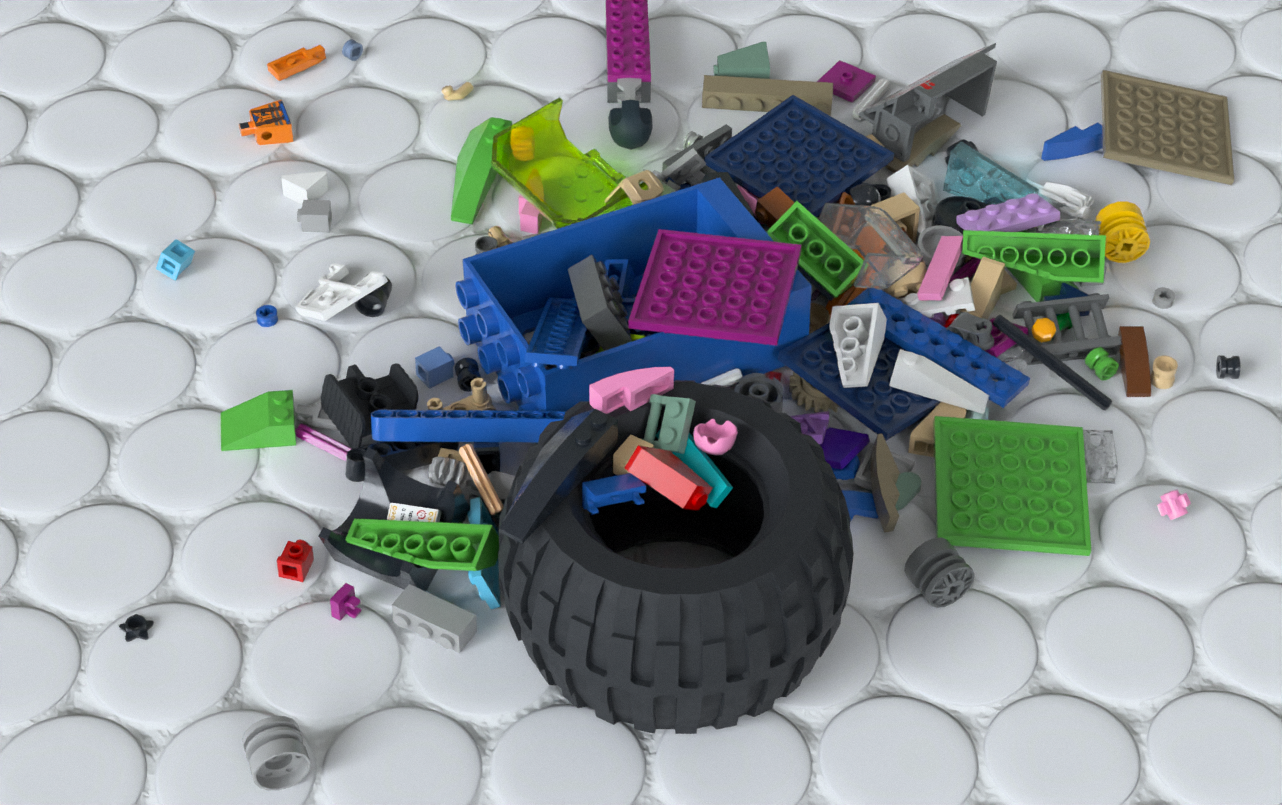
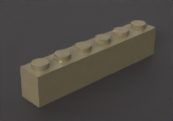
[702,75,833,116]

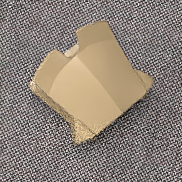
[604,170,664,205]

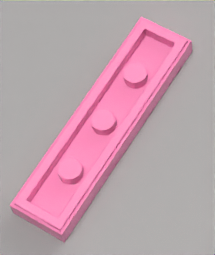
[917,236,963,301]

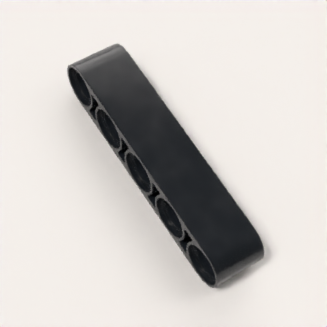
[345,441,459,482]

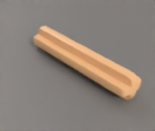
[459,444,503,515]

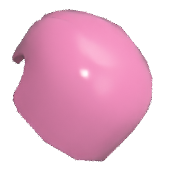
[693,419,737,455]

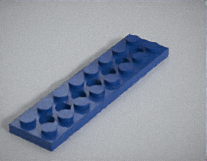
[847,285,1030,408]

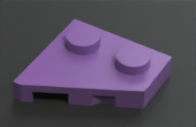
[790,411,829,444]

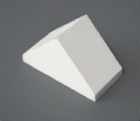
[281,171,328,204]

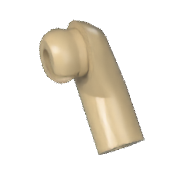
[442,82,473,101]

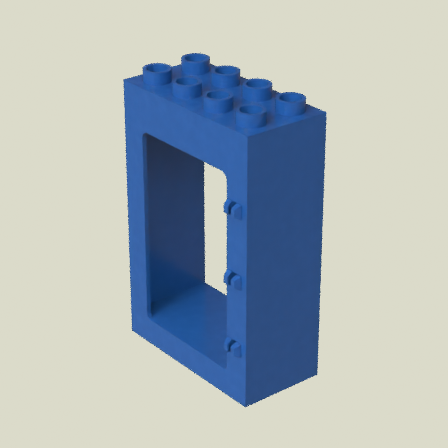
[456,177,812,411]

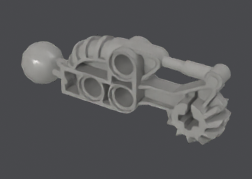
[428,456,515,504]

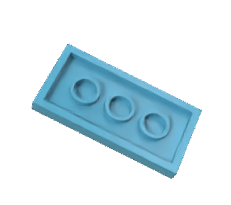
[467,497,501,609]

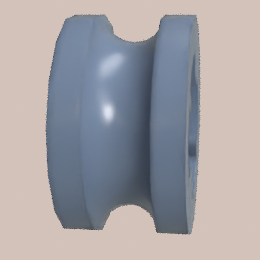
[342,39,363,61]

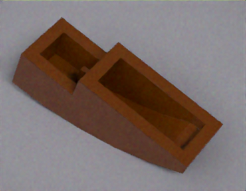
[1118,326,1151,397]

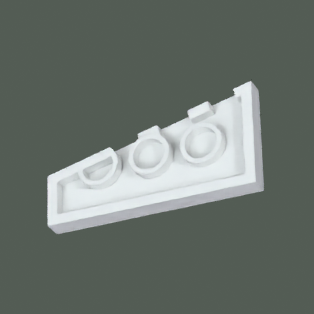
[898,277,975,318]

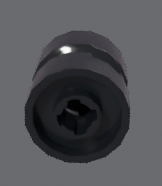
[355,274,392,317]

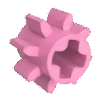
[1157,489,1191,520]

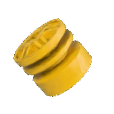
[1095,201,1150,263]

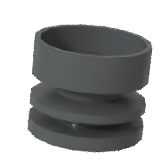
[904,537,975,608]

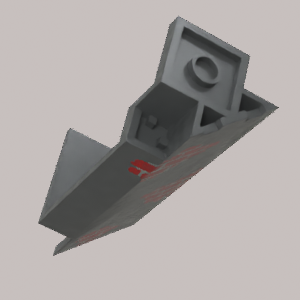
[858,43,997,162]

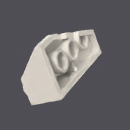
[887,165,939,234]

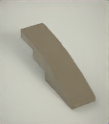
[885,114,961,173]
[870,434,900,533]

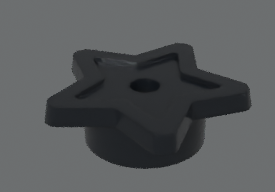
[119,614,154,642]

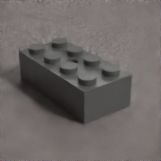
[568,255,632,351]

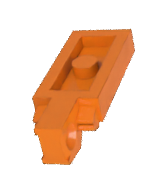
[267,45,326,81]

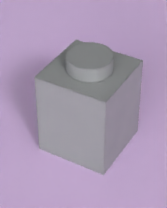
[297,199,332,233]

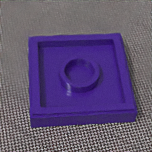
[819,427,870,469]

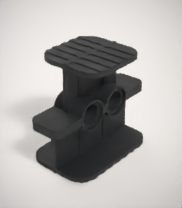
[321,363,419,449]

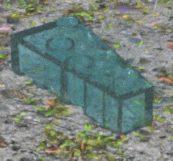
[943,142,1039,205]

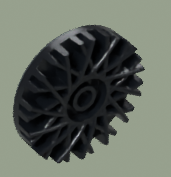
[932,196,988,235]

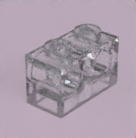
[1083,430,1118,484]

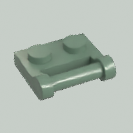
[642,394,696,454]

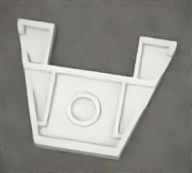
[296,263,388,321]

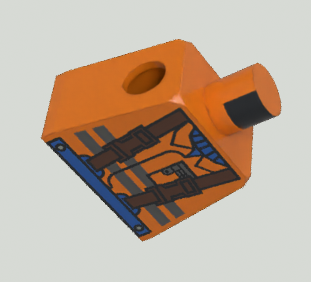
[239,100,293,145]

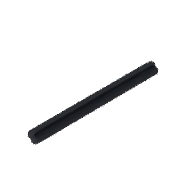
[992,315,1112,411]

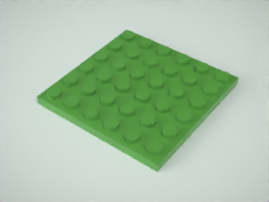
[933,416,1091,556]

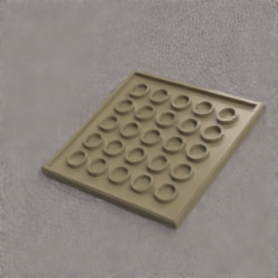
[1101,70,1234,185]

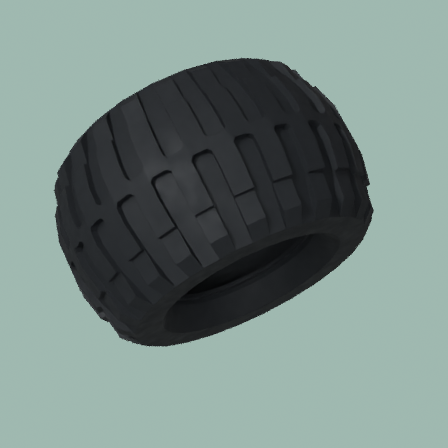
[498,380,854,734]

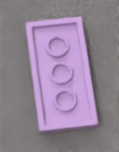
[957,194,1060,232]

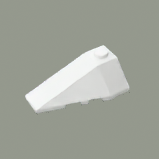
[829,303,887,388]
[889,349,989,414]

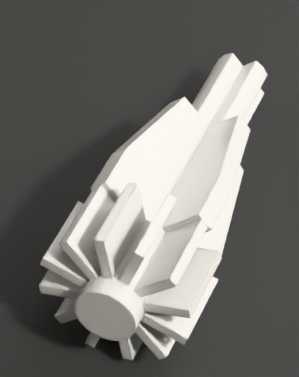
[1022,179,1094,226]

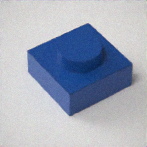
[831,456,860,480]

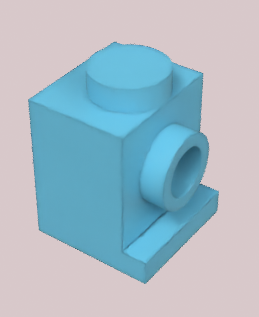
[156,239,195,281]

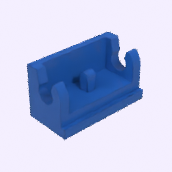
[582,473,646,514]

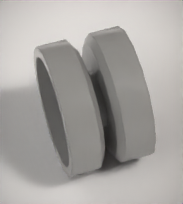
[916,225,966,275]

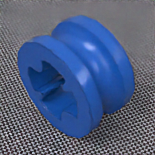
[256,305,278,327]

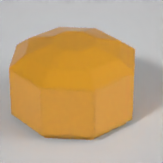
[1031,318,1057,343]

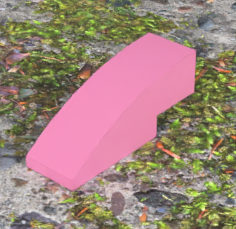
[519,170,543,234]
[590,367,674,414]

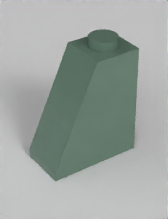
[713,42,770,79]

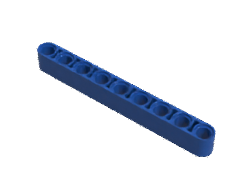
[371,410,566,442]

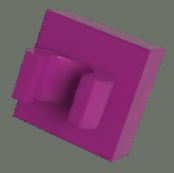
[330,583,361,621]

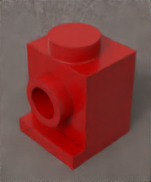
[277,539,314,582]

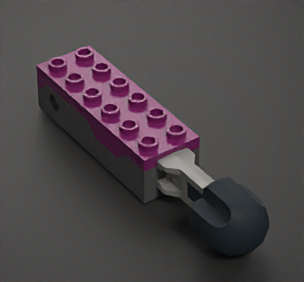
[605,0,653,150]

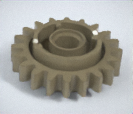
[789,371,840,413]

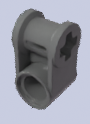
[947,312,994,350]

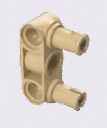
[427,378,496,410]

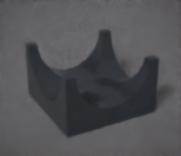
[318,448,470,591]

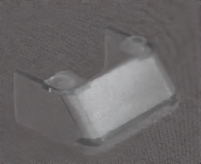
[818,203,923,290]

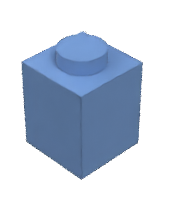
[415,346,455,389]

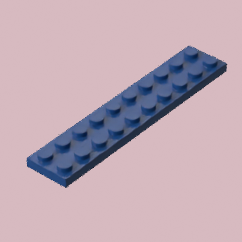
[525,297,588,369]

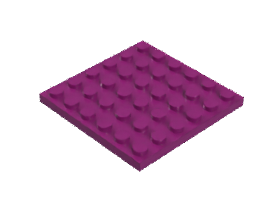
[629,229,802,345]

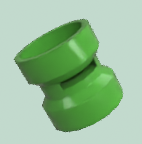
[1085,347,1119,381]

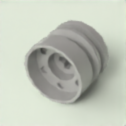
[242,716,311,791]

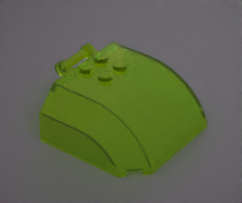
[491,97,649,229]

